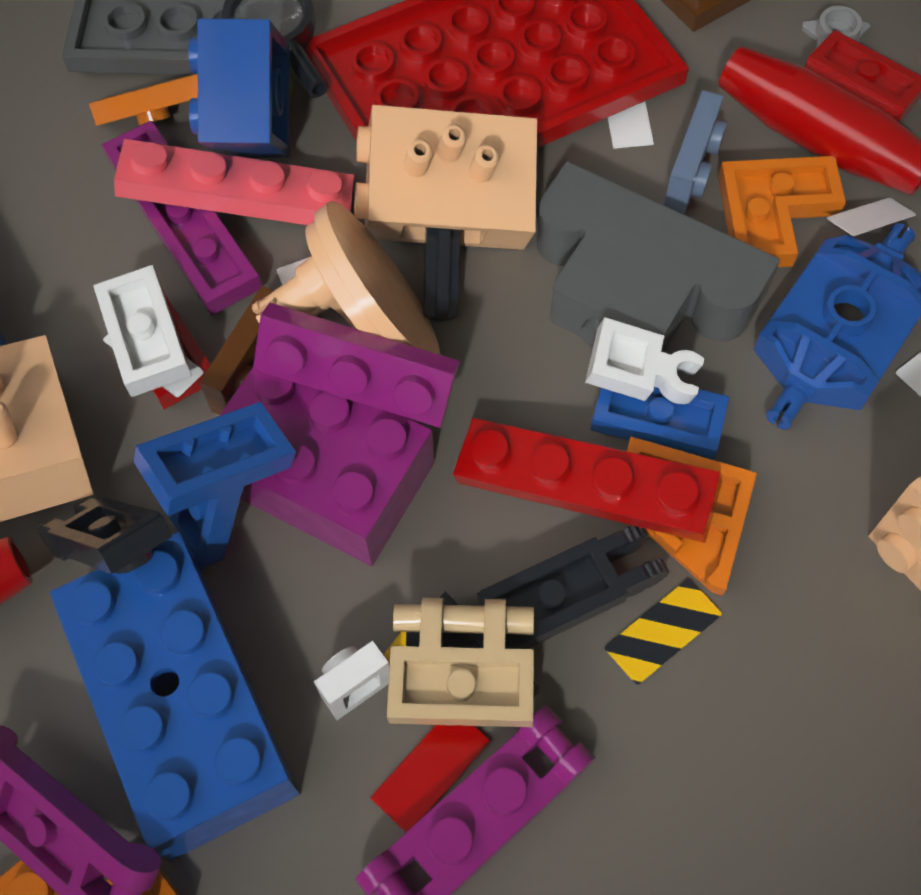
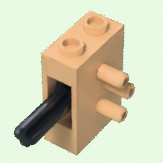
[354,105,537,321]

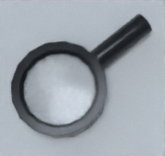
[221,0,328,98]

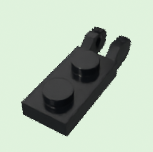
[38,497,173,574]
[477,525,669,649]

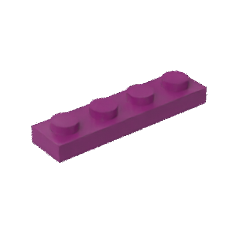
[101,121,261,316]

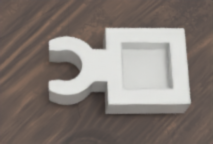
[585,317,704,404]

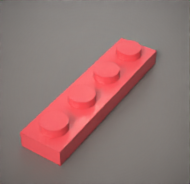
[114,139,354,225]

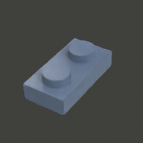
[664,90,728,215]

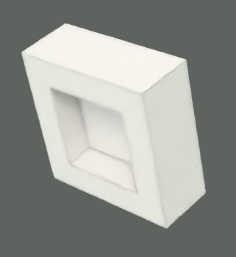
[314,640,390,720]

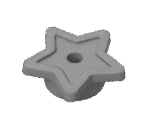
[802,6,871,48]

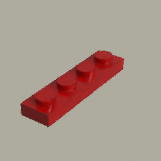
[453,418,723,543]

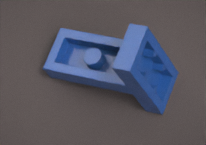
[134,402,296,569]

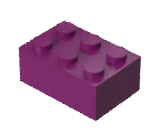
[219,368,434,566]

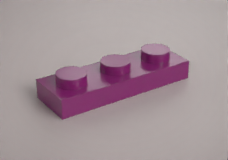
[253,302,460,428]

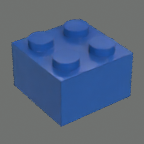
[188,19,290,158]

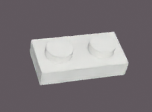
[93,265,192,397]

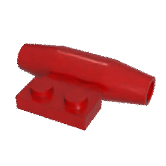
[719,30,921,196]

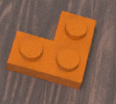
[718,156,846,267]

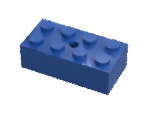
[49,532,300,862]

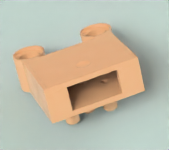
[0,335,94,522]

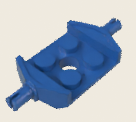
[753,223,921,430]

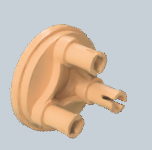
[252,201,440,355]

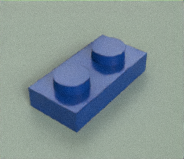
[590,387,730,460]

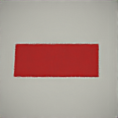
[370,725,491,832]

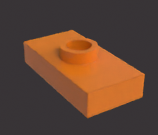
[89,74,198,126]

